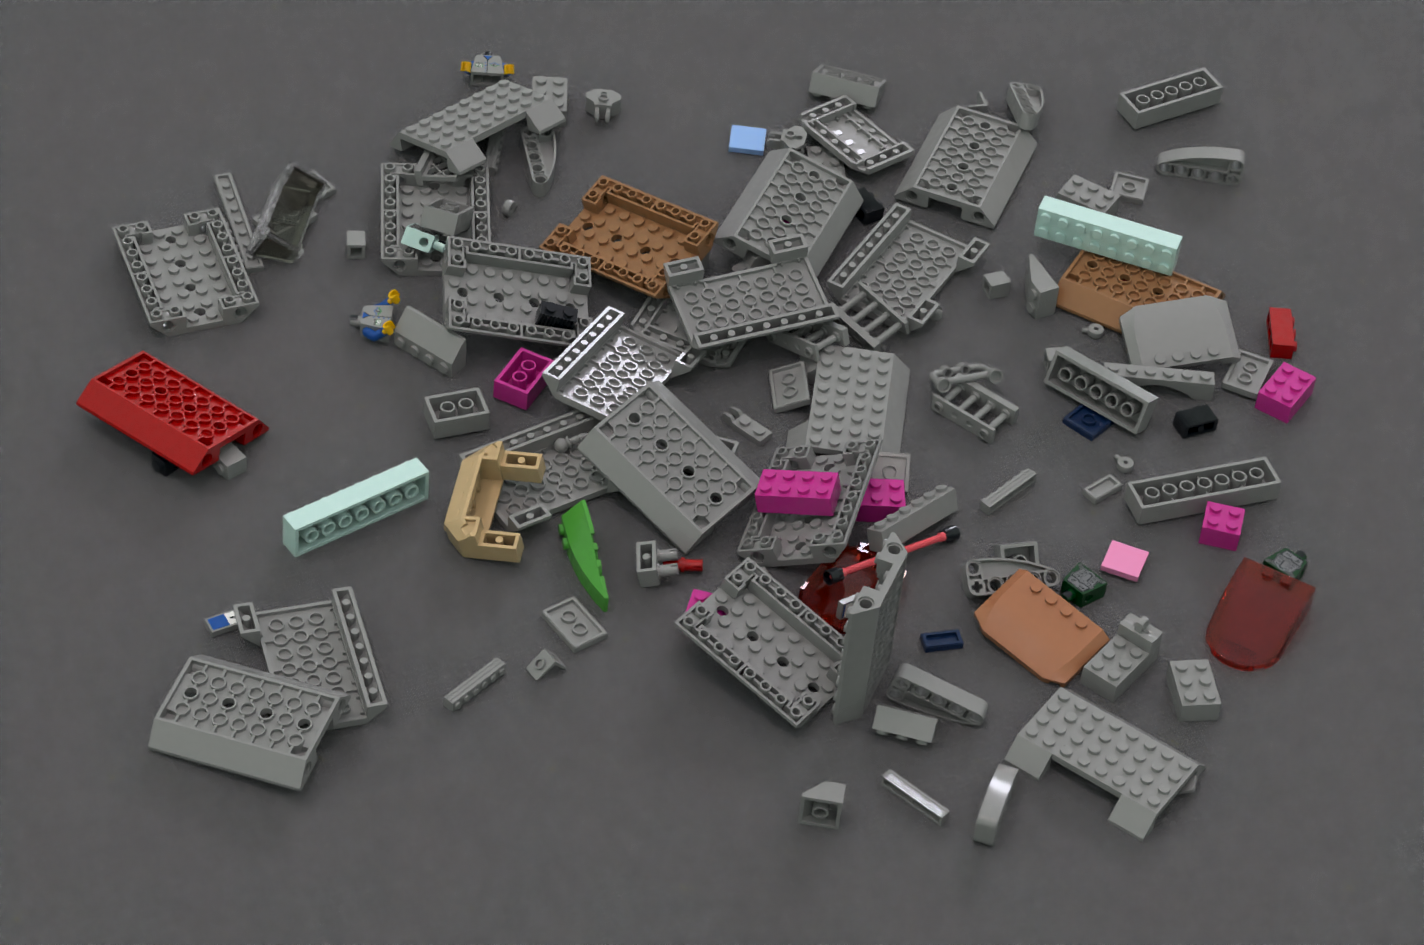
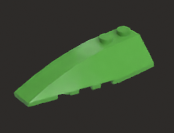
[558,500,609,612]

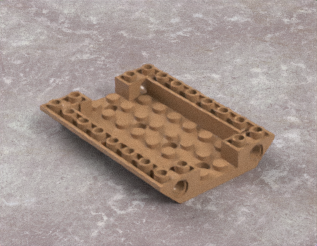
[539,175,719,299]
[1056,250,1226,334]

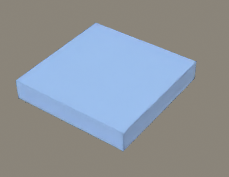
[728,125,766,156]

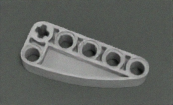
[1006,82,1044,130]
[520,127,556,197]
[1156,147,1245,186]
[960,558,1060,599]
[886,663,989,725]
[973,763,1019,846]

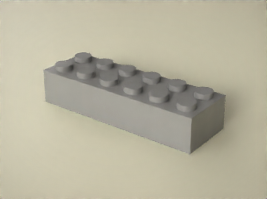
[1116,67,1223,129]
[1044,346,1159,434]

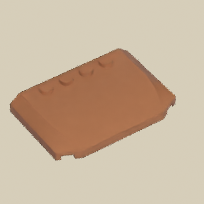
[974,569,1110,687]

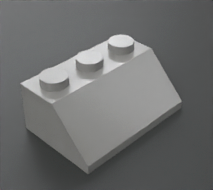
[872,703,940,746]

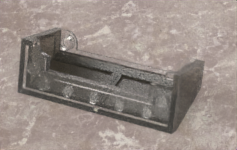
[246,160,327,264]

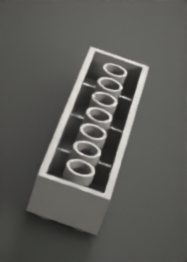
[1124,457,1281,525]

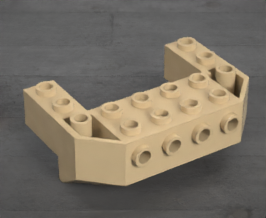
[444,441,546,563]

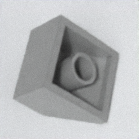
[993,541,1039,564]
[798,781,846,830]

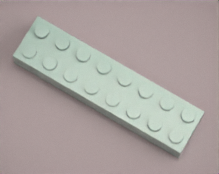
[1034,196,1183,276]
[283,457,429,557]

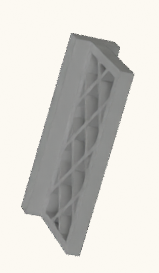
[414,149,460,186]

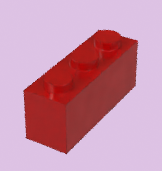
[1266,307,1297,359]

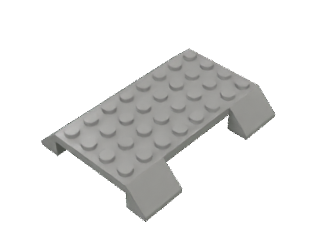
[390,79,566,175]
[826,203,990,333]
[663,233,840,350]
[542,306,707,423]
[786,344,910,455]
[459,409,619,532]
[232,586,388,730]
[1004,687,1206,842]

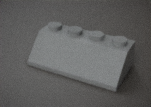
[394,305,466,378]

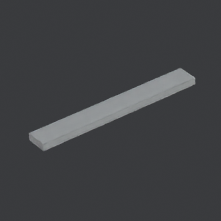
[213,173,264,274]

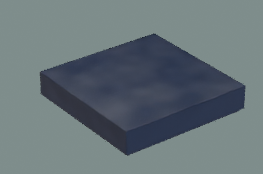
[1062,404,1114,442]

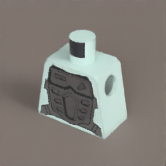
[401,223,446,253]

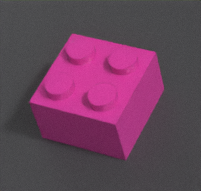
[1198,501,1245,551]

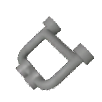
[928,362,1003,393]

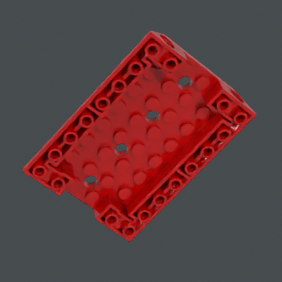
[76,351,269,476]

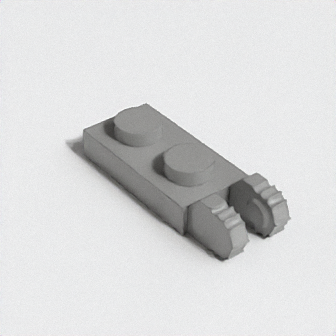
[721,406,772,447]

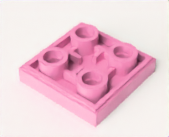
[1100,540,1149,582]

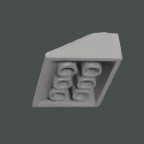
[808,64,887,109]

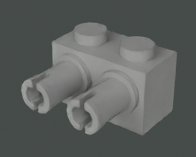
[636,540,679,588]

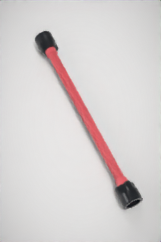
[823,525,960,585]

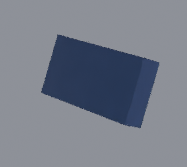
[920,629,964,653]

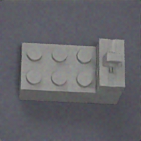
[1080,613,1163,703]

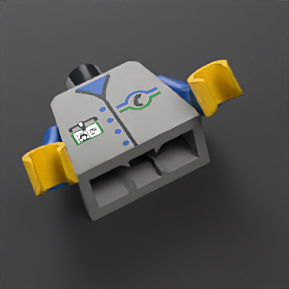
[460,51,514,86]
[350,289,400,343]

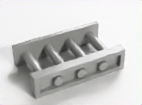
[831,280,910,352]
[766,321,850,362]
[931,373,1019,444]

